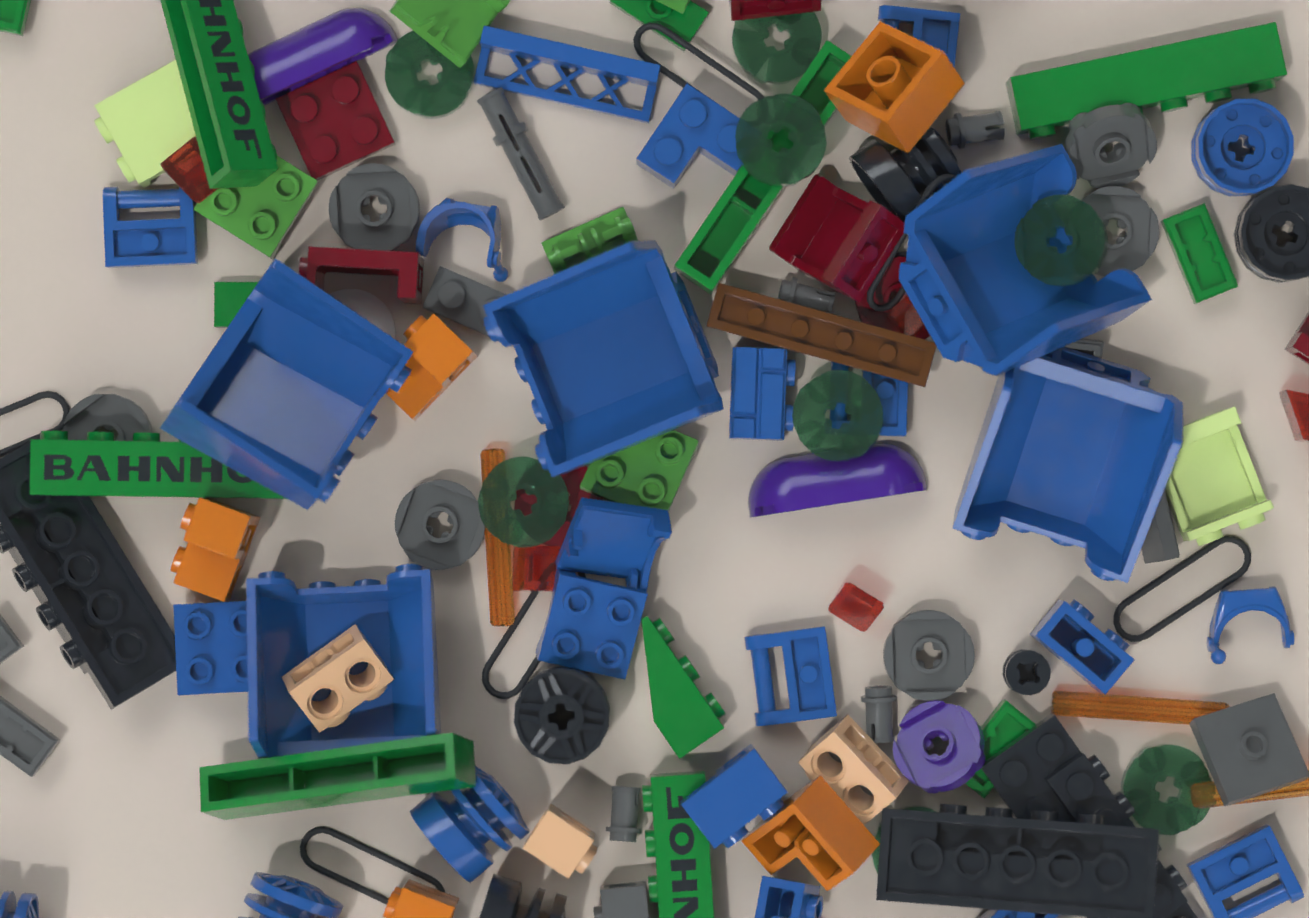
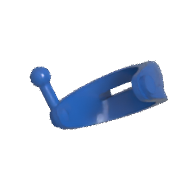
[416,198,508,282]
[1207,586,1295,665]

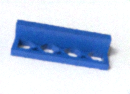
[473,25,661,123]

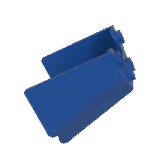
[898,144,1152,376]
[483,240,724,477]
[160,259,413,510]
[952,347,1183,583]
[246,564,441,759]

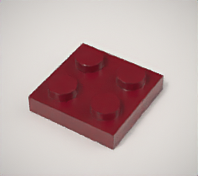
[275,61,396,181]

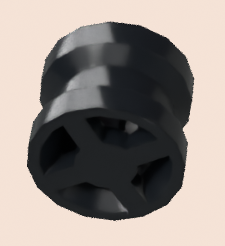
[1002,649,1051,695]

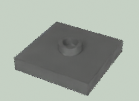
[1189,693,1309,807]

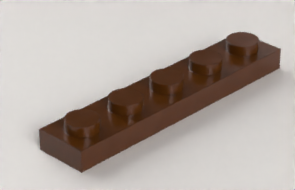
[706,283,937,387]

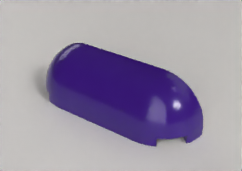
[248,8,399,106]
[748,443,927,518]

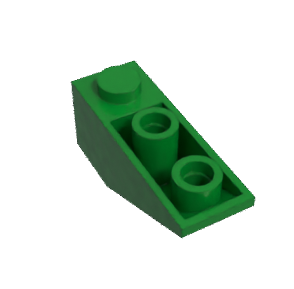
[641,615,726,759]

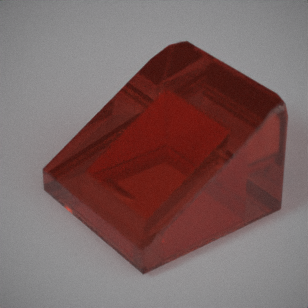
[160,136,218,203]
[887,295,925,337]
[1279,390,1309,442]
[513,545,561,592]
[828,581,884,632]

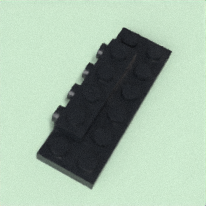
[0,436,176,710]
[981,713,1198,918]
[876,804,1160,918]

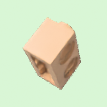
[282,624,394,733]
[798,714,909,825]
[523,803,598,879]

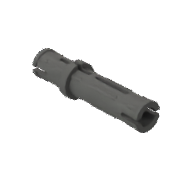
[477,88,565,221]

